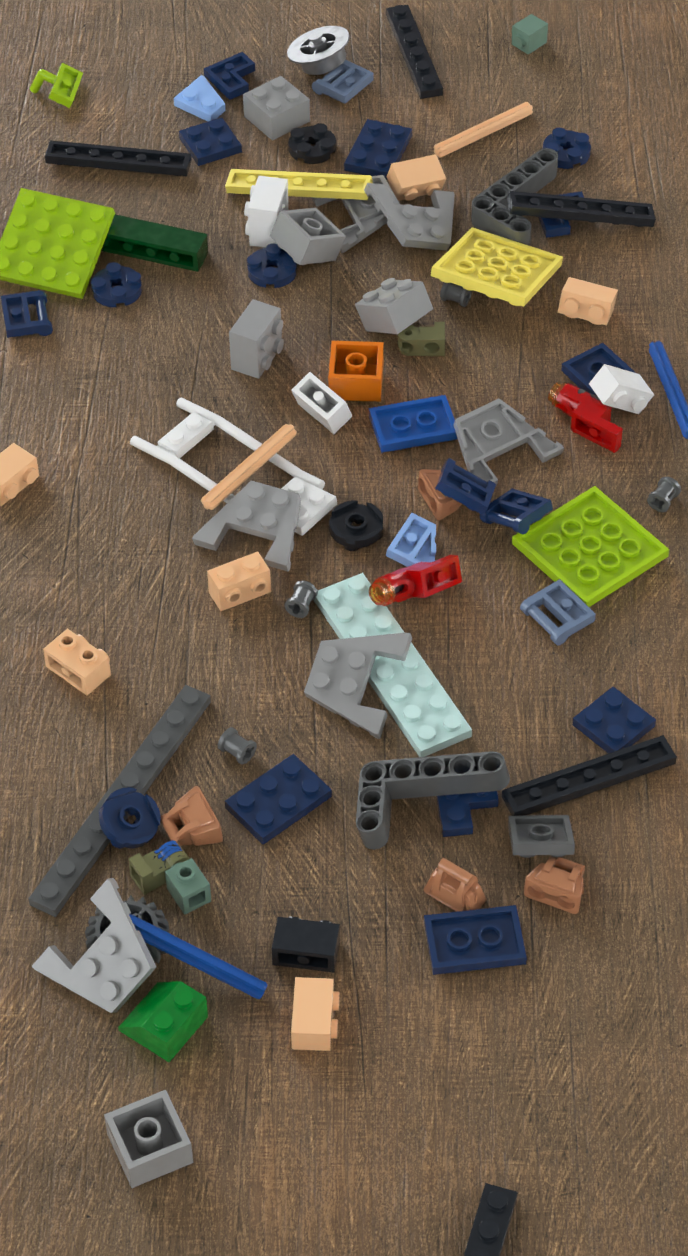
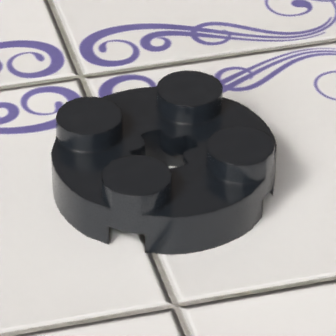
[288,123,336,164]
[329,500,383,551]

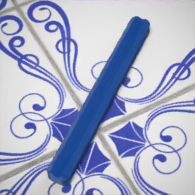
[649,341,688,439]
[129,914,267,999]

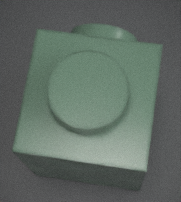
[511,14,548,55]
[165,858,211,915]

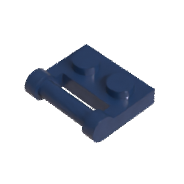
[0,290,53,338]
[435,458,496,515]
[480,489,553,534]

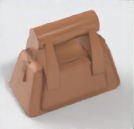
[417,469,462,521]
[160,786,223,846]
[524,856,585,914]
[424,858,487,912]

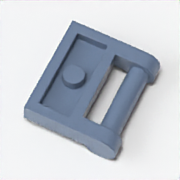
[312,59,373,104]
[520,579,596,645]

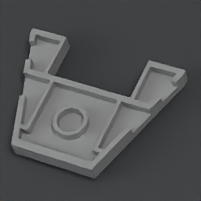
[311,175,400,253]
[364,183,455,251]
[454,399,564,486]
[192,481,301,572]
[304,632,412,739]
[32,878,156,1013]

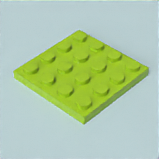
[0,188,115,299]
[512,486,669,607]

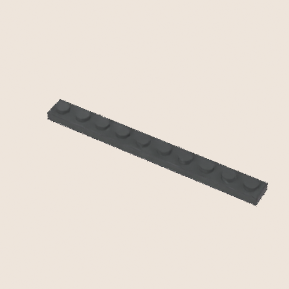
[28,685,211,917]

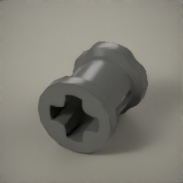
[440,283,472,307]
[647,476,681,513]
[284,580,318,618]
[217,727,257,765]

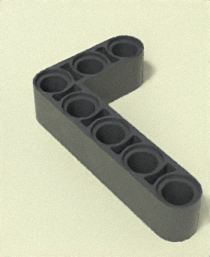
[471,148,558,246]
[356,751,510,850]

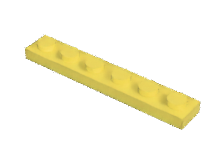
[225,169,373,200]

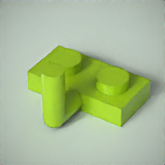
[30,63,83,108]

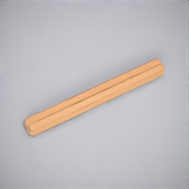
[434,102,533,158]
[201,424,297,510]

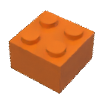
[328,341,384,402]

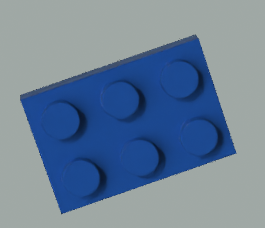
[369,395,458,453]

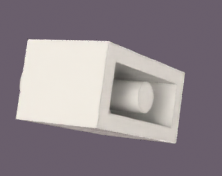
[589,364,654,414]
[291,372,352,434]

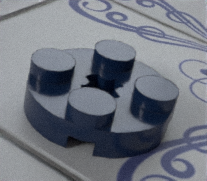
[543,127,591,169]
[247,243,297,288]
[91,262,142,307]
[99,788,161,849]

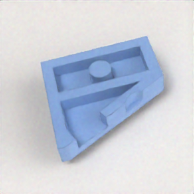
[174,75,226,122]
[385,513,436,567]

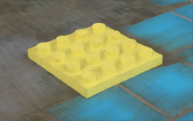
[431,227,563,307]

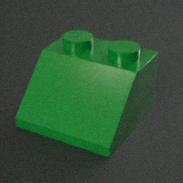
[118,981,208,1062]

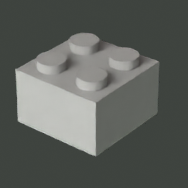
[243,76,310,141]
[270,208,346,265]
[355,278,433,334]
[229,299,284,379]
[104,1090,193,1188]

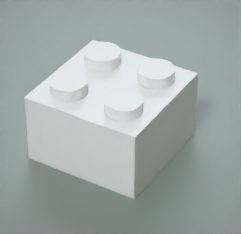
[244,176,289,248]

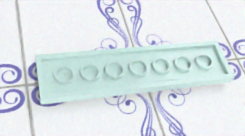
[314,573,472,757]

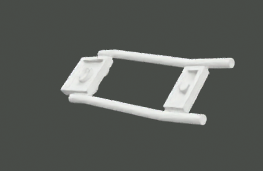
[130,398,337,536]

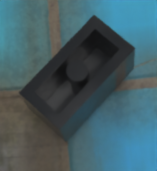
[272,917,340,973]

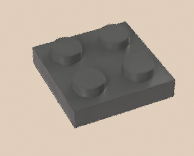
[508,815,575,858]

